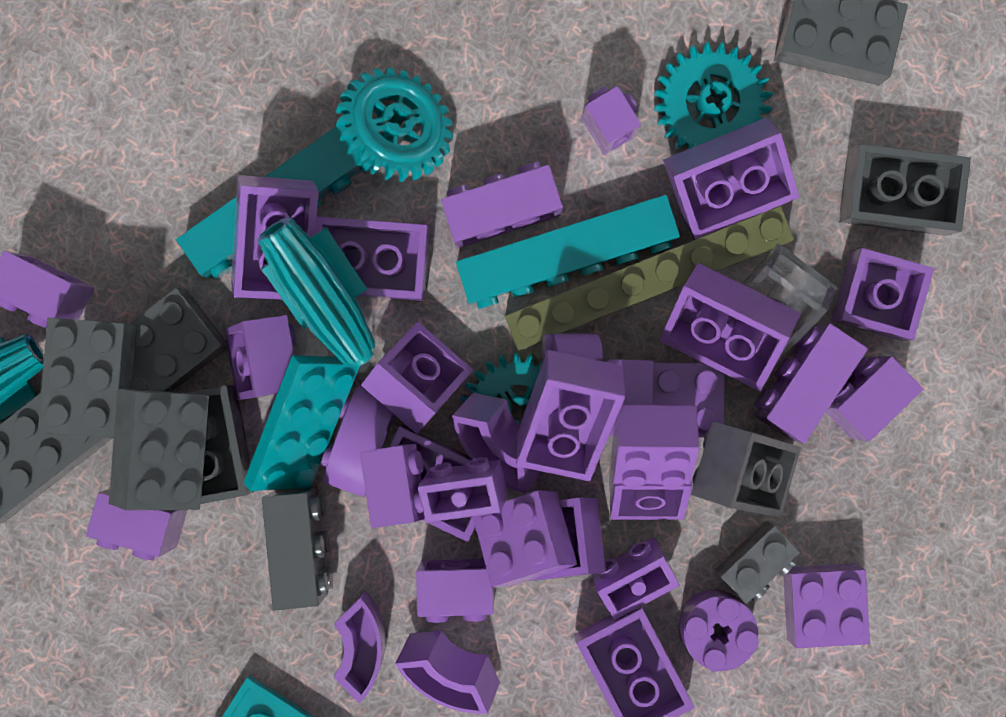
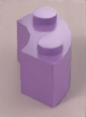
[320,385,394,497]
[453,393,542,493]
[333,591,386,703]
[395,630,500,714]

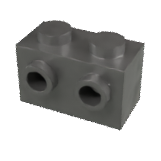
[714,521,800,604]

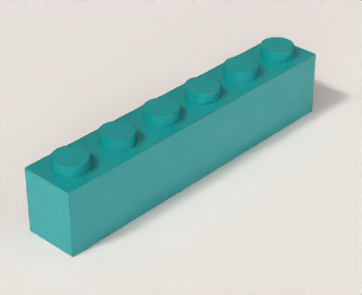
[175,126,373,279]
[456,195,680,310]

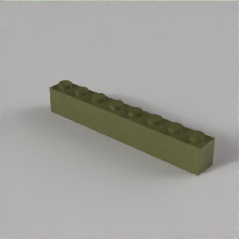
[505,206,794,351]

